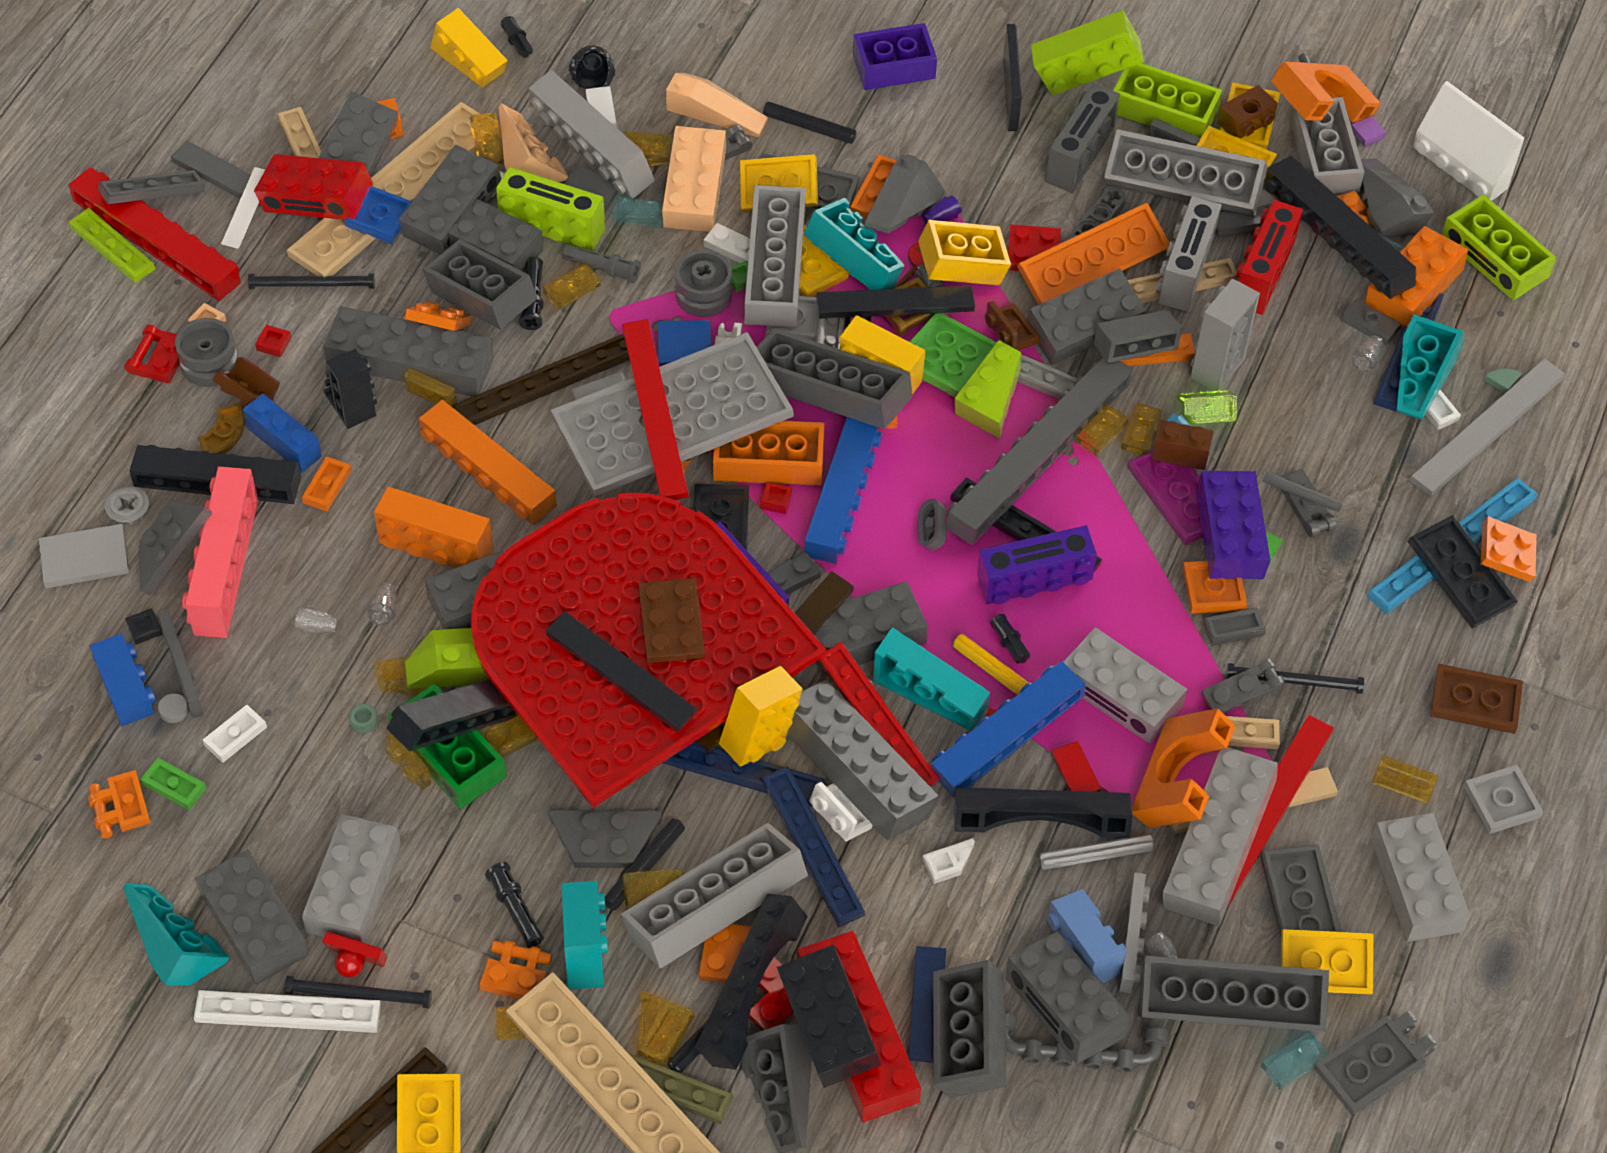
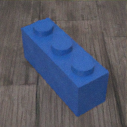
[243,394,322,473]
[89,633,156,726]

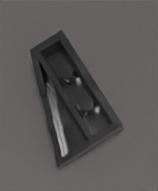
[323,349,377,429]

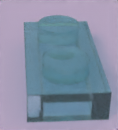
[612,196,664,228]
[1261,1031,1329,1090]

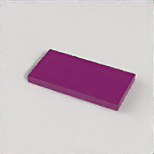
[1127,450,1203,545]

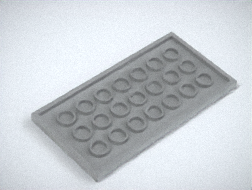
[551,332,794,497]

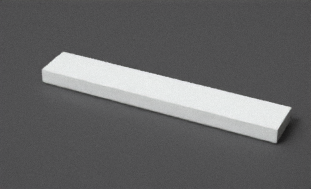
[194,990,381,1033]

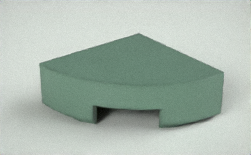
[1484,368,1522,394]

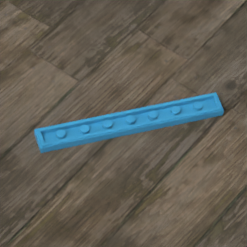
[1367,478,1538,614]

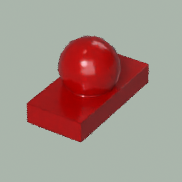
[322,932,388,978]

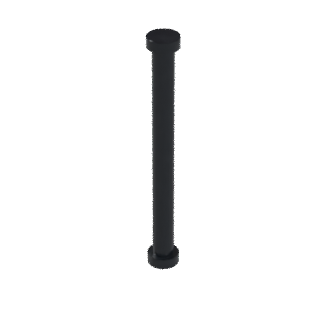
[248,273,375,289]
[1226,663,1364,694]
[284,976,432,1009]

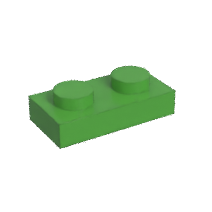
[140,758,207,811]

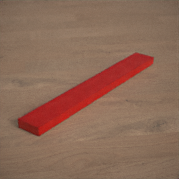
[622,319,689,500]
[1227,715,1335,909]

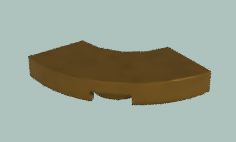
[198,402,245,454]

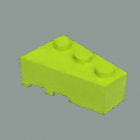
[955,340,1021,439]

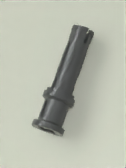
[562,243,641,283]

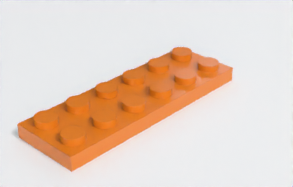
[1017,203,1170,305]

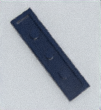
[909,946,946,1063]

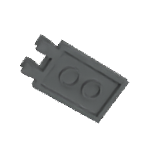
[1314,1010,1437,1116]

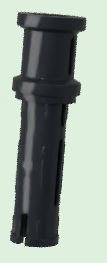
[519,257,544,330]
[485,862,544,948]

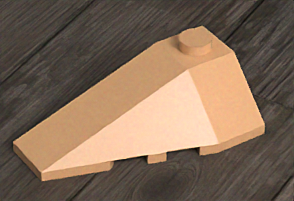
[666,73,768,138]
[498,103,568,182]

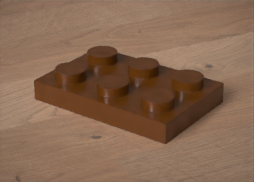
[639,578,705,663]
[1430,664,1523,734]

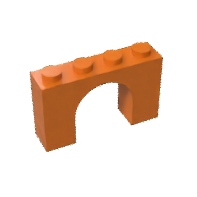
[1271,61,1381,122]
[1132,708,1235,829]

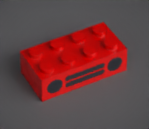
[254,154,373,220]
[1236,200,1303,315]

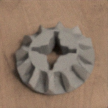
[105,486,150,525]

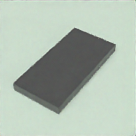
[1260,844,1341,938]

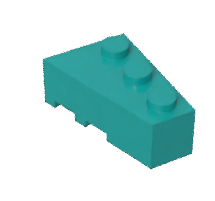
[562,881,608,990]

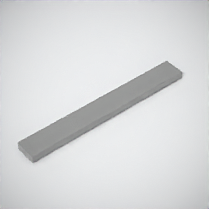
[1410,359,1565,497]

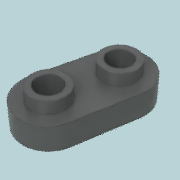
[918,499,946,551]

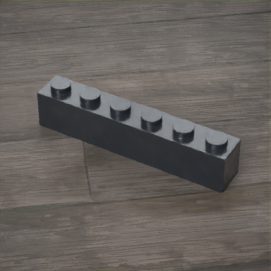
[129,445,301,504]
[386,680,519,752]

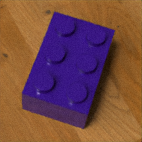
[853,23,937,90]

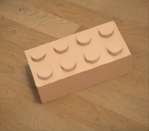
[662,126,726,232]

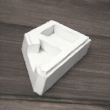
[922,838,975,884]

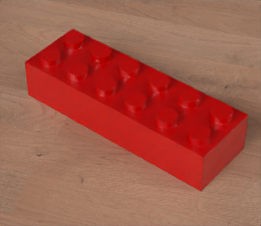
[797,930,921,1123]

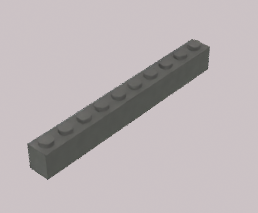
[946,358,1133,546]

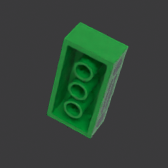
[388,683,507,810]

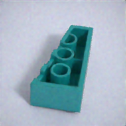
[804,198,905,290]
[873,627,990,731]

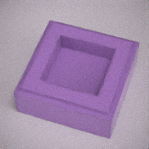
[1351,116,1386,147]

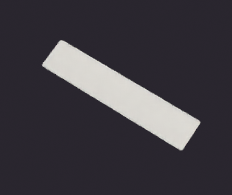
[221,167,265,249]

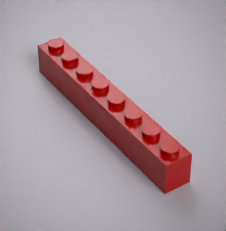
[68,167,241,302]

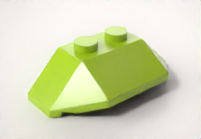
[405,628,489,689]

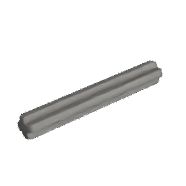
[1039,834,1154,870]

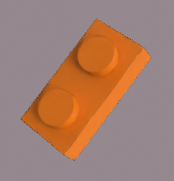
[302,456,352,512]

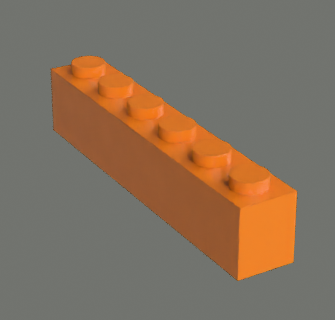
[419,400,557,525]

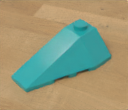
[1397,315,1464,420]
[123,883,229,986]

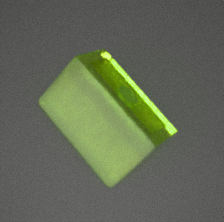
[1178,391,1237,424]

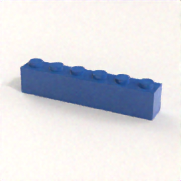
[804,417,883,564]
[931,661,1085,798]

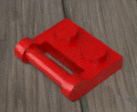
[124,324,180,384]

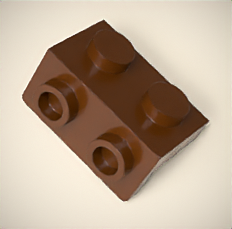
[985,301,1040,351]
[213,357,280,407]

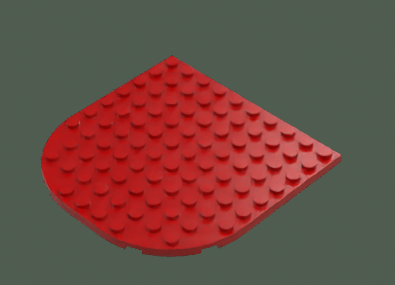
[471,493,826,808]

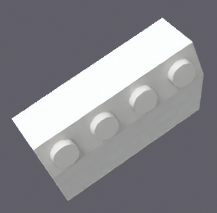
[1413,81,1524,201]

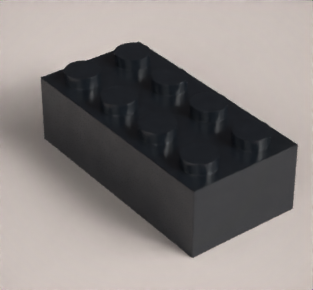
[777,944,881,1088]

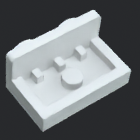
[809,782,873,842]

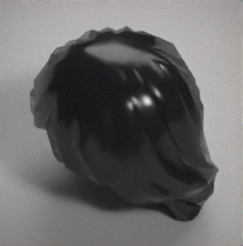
[568,45,615,90]

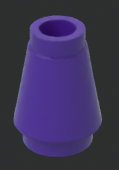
[922,195,962,224]

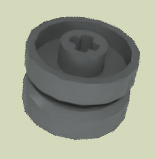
[675,250,732,317]
[175,318,238,387]

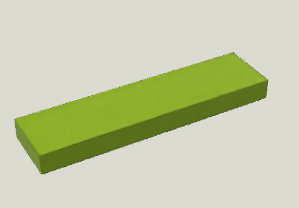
[69,208,155,283]

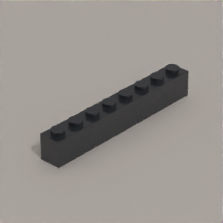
[1265,156,1416,299]

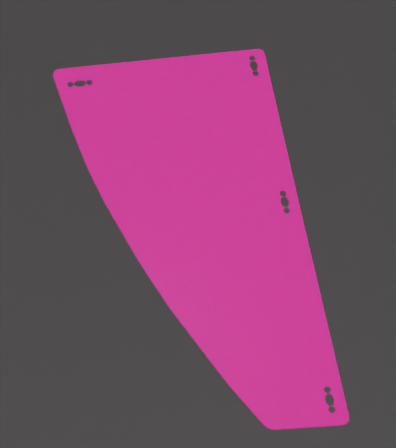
[610,214,1272,806]

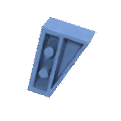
[1047,889,1127,984]

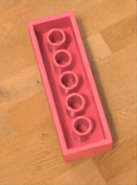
[182,467,258,638]

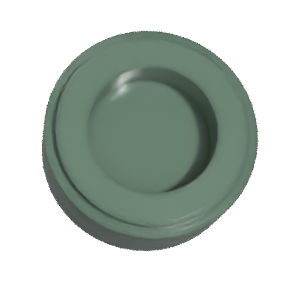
[349,704,378,734]

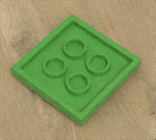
[910,313,997,397]

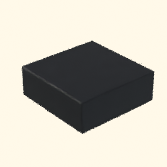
[125,608,163,645]

